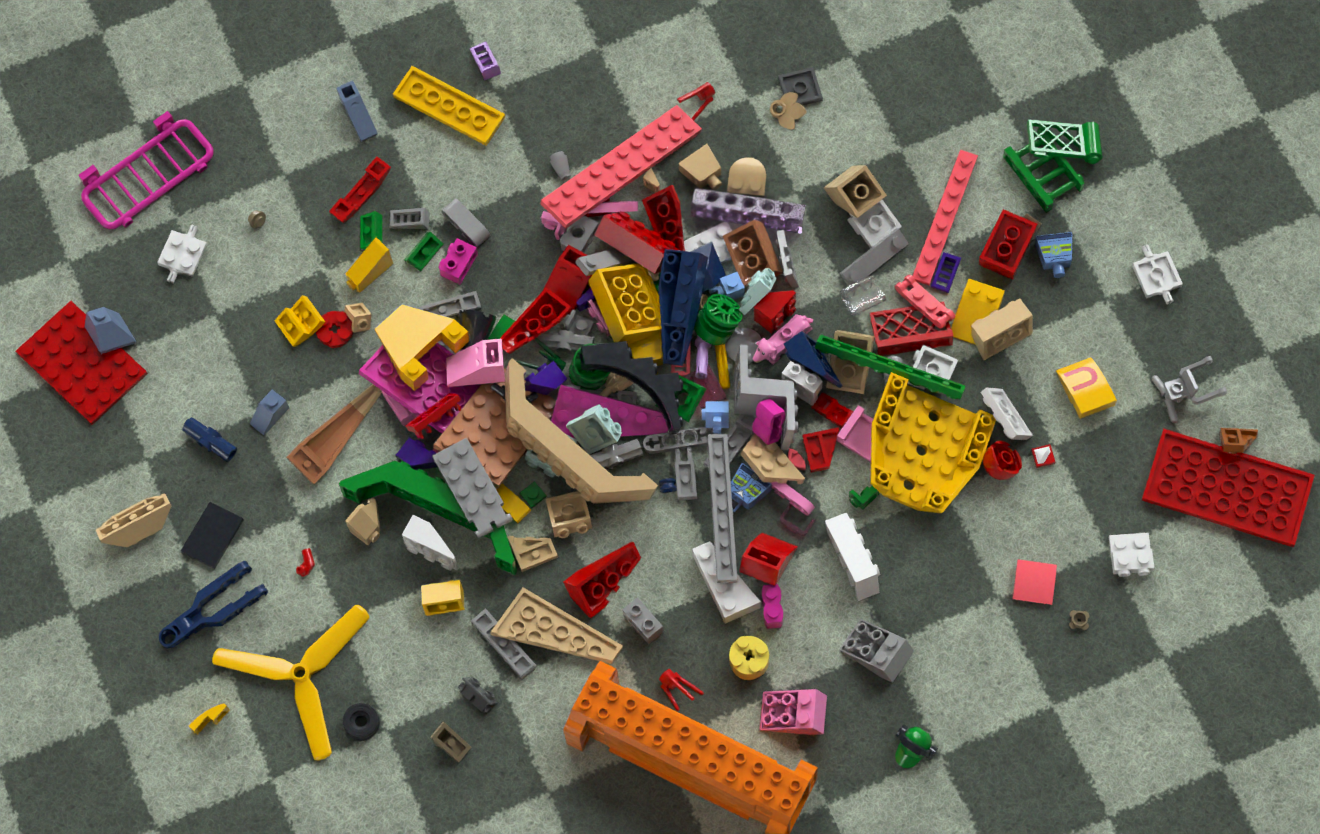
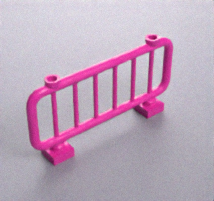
[78,111,214,229]

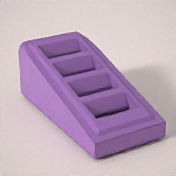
[469,42,501,80]

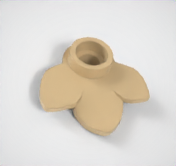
[770,92,807,129]

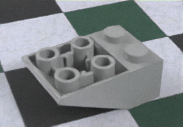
[839,619,914,683]

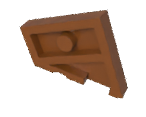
[1220,428,1258,454]

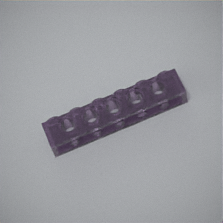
[691,188,806,234]

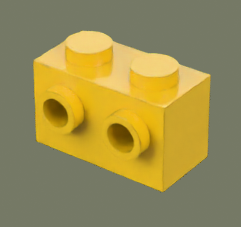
[421,580,464,616]

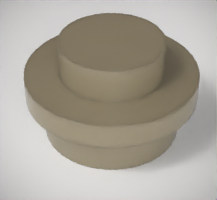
[248,210,266,228]

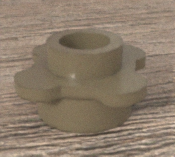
[1069,610,1089,630]

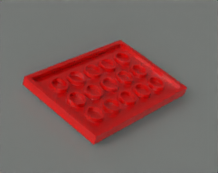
[15,301,148,425]

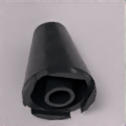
[459,310,497,351]

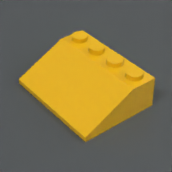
[588,264,662,344]

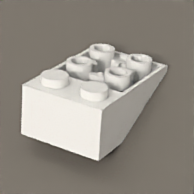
[402,515,459,571]

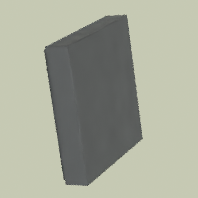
[778,67,823,106]

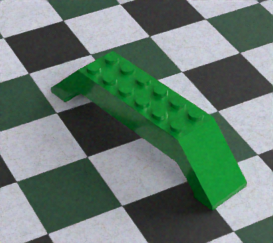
[339,461,517,575]

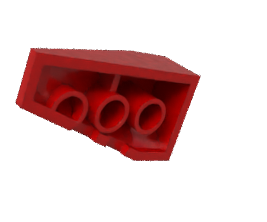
[642,185,685,251]
[500,287,572,355]

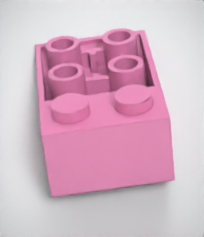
[446,339,505,387]
[760,689,827,735]

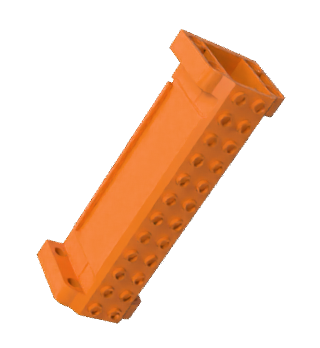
[563,661,818,834]

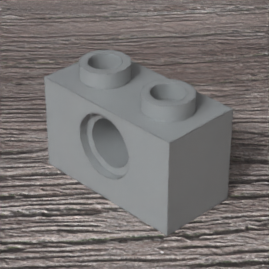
[560,216,599,253]
[622,597,664,644]

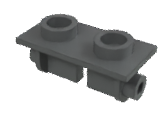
[458,677,498,714]

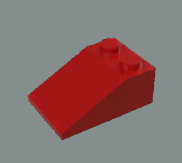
[978,209,1038,280]

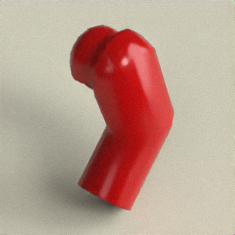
[296,548,315,577]

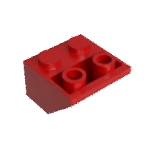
[754,290,796,334]

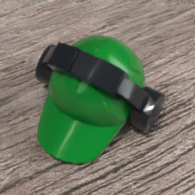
[895,724,939,768]

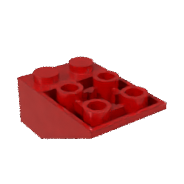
[543,244,592,314]
[739,533,798,586]

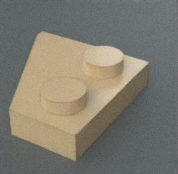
[508,536,558,572]

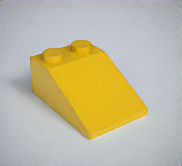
[951,279,1005,345]

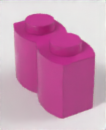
[752,398,785,445]
[762,584,783,629]

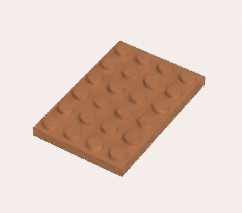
[433,368,556,489]

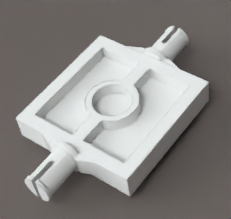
[157,225,207,284]
[1132,245,1183,304]

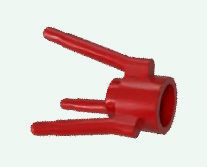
[677,82,715,121]
[659,669,704,711]

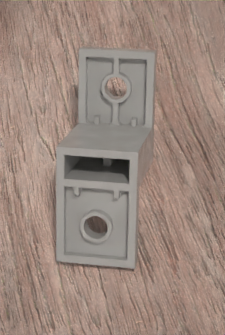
[734,345,798,450]

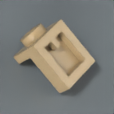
[345,303,372,333]

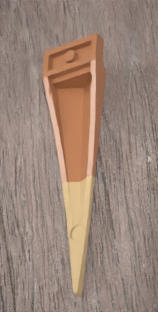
[286,384,382,484]

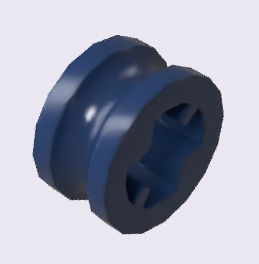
[659,478,677,493]

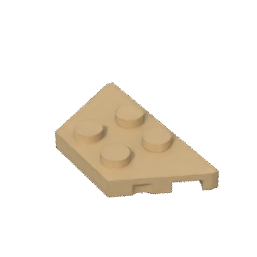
[741,434,805,484]

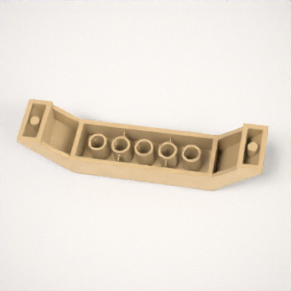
[505,358,658,504]

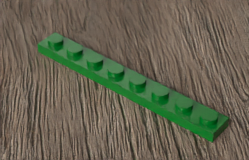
[815,335,965,400]

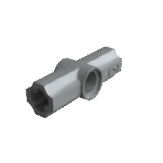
[535,330,594,354]
[590,439,643,469]

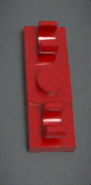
[405,393,461,439]

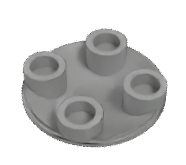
[725,328,762,363]

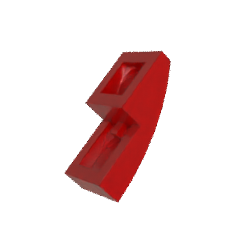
[811,393,854,428]

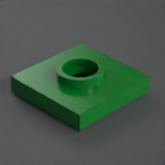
[655,372,706,423]

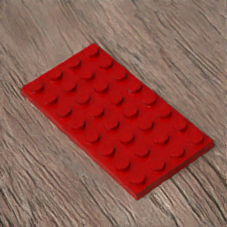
[1142,428,1315,548]

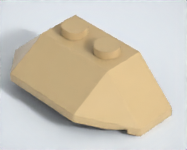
[96,494,171,547]

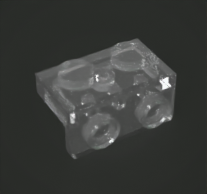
[840,275,886,316]

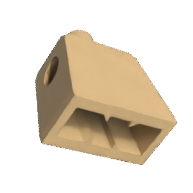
[679,144,722,191]

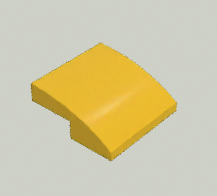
[274,295,325,347]

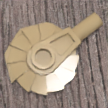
[599,373,633,397]

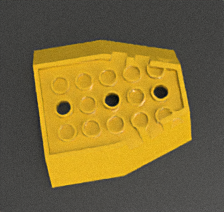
[870,372,996,513]

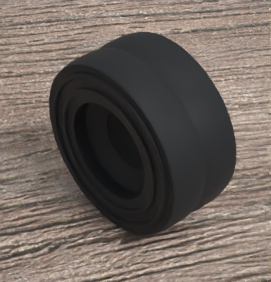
[343,703,380,741]

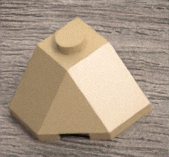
[345,498,380,545]

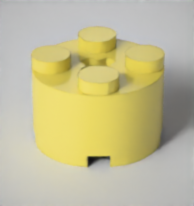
[729,636,769,680]

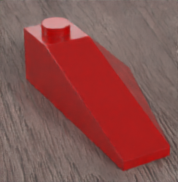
[563,542,641,618]

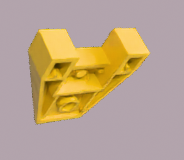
[375,305,469,391]

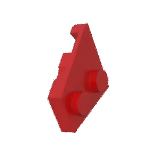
[802,427,839,473]

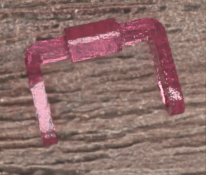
[780,504,816,536]

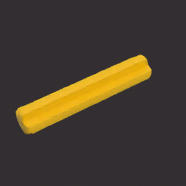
[715,344,730,389]

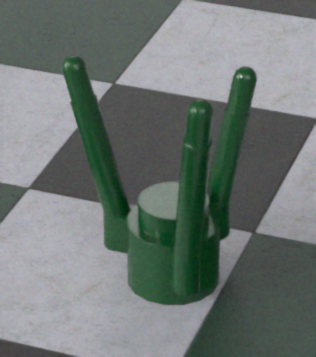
[516,337,566,371]

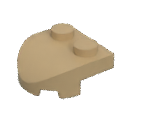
[727,158,767,196]

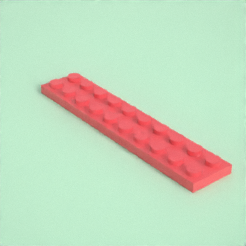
[540,105,702,229]

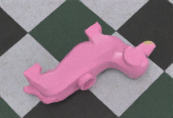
[752,314,813,365]

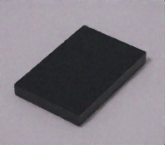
[181,502,244,569]

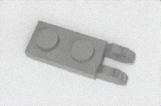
[675,447,697,501]

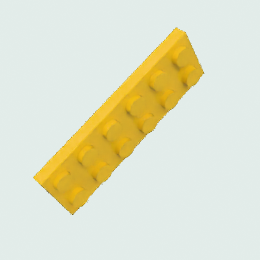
[393,66,505,146]

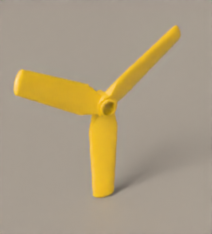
[212,605,369,760]

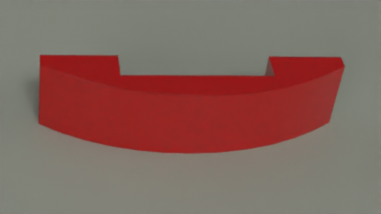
[329,156,391,223]

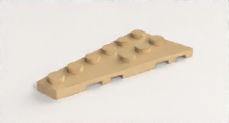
[491,588,623,664]

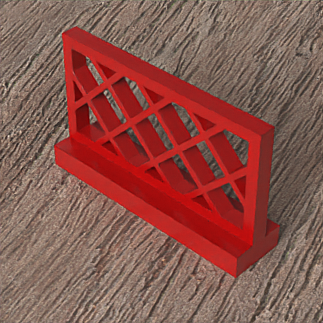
[869,301,953,356]

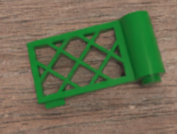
[1027,119,1103,164]

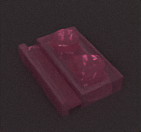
[684,364,726,410]

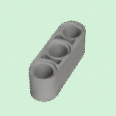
[441,199,491,247]

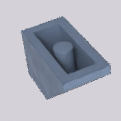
[250,390,289,435]

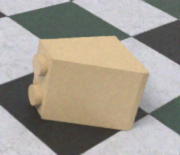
[824,165,887,218]

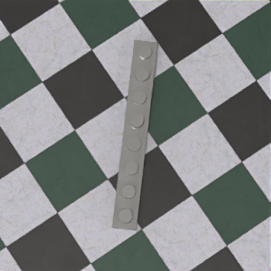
[707,434,737,583]

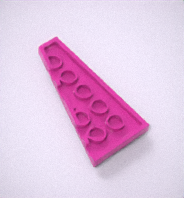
[551,385,668,439]

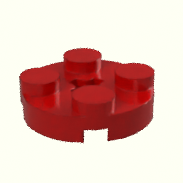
[316,311,354,348]

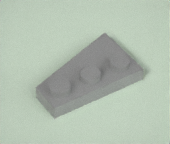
[775,230,799,288]

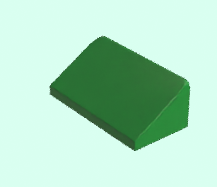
[360,211,382,250]
[404,231,444,272]

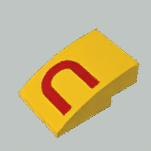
[1056,357,1117,419]

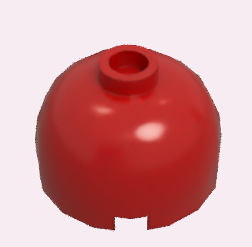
[983,441,1022,480]

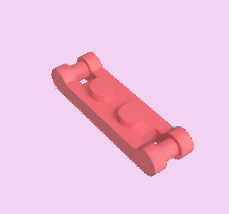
[894,274,956,329]

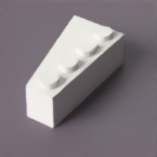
[825,513,880,601]
[692,541,761,624]

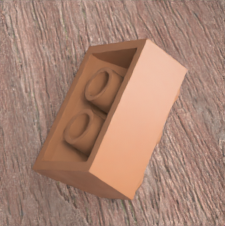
[723,220,783,287]

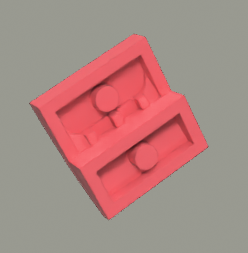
[1013,559,1057,605]

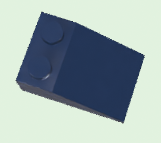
[784,331,843,388]

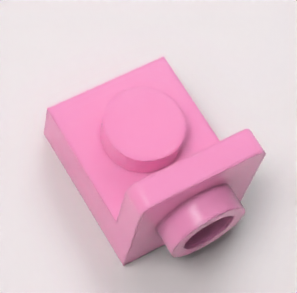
[541,211,567,240]

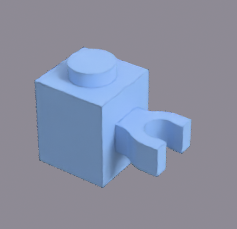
[709,272,745,300]
[702,401,729,434]

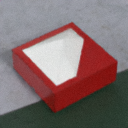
[1031,444,1056,468]

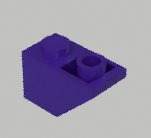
[524,361,567,395]
[395,437,438,471]

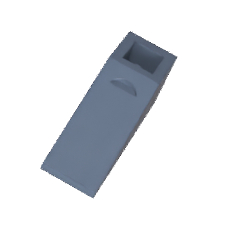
[336,80,378,142]

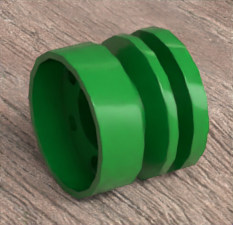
[694,294,743,345]
[569,344,610,390]

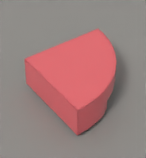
[788,448,806,470]

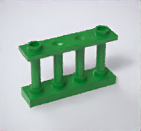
[1003,128,1084,213]

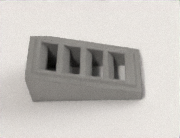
[389,208,430,229]

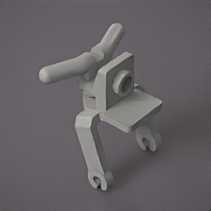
[1152,356,1227,423]

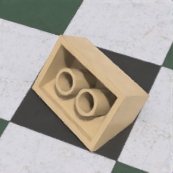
[971,299,1033,360]

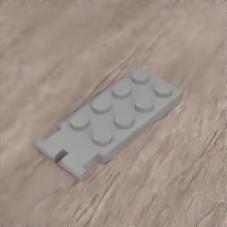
[432,438,513,539]

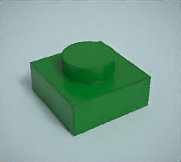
[519,481,547,508]

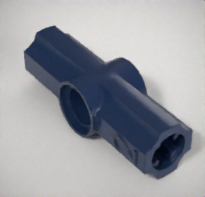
[182,417,237,462]

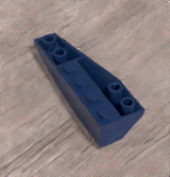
[659,249,708,366]

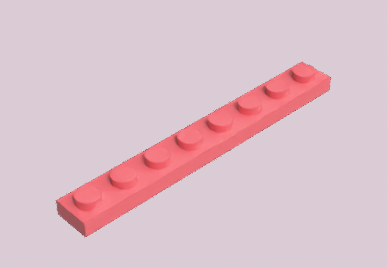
[913,150,978,286]

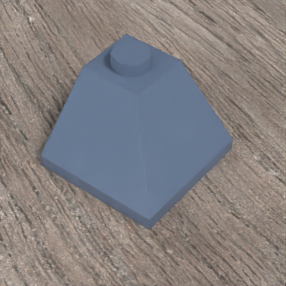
[85,307,136,354]

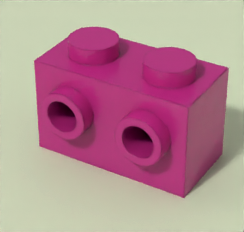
[438,238,478,285]

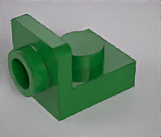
[849,486,879,510]

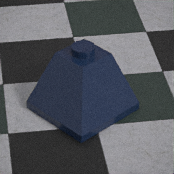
[690,242,726,292]

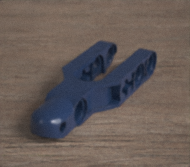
[159,561,268,648]

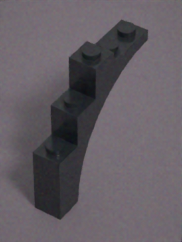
[579,341,683,435]

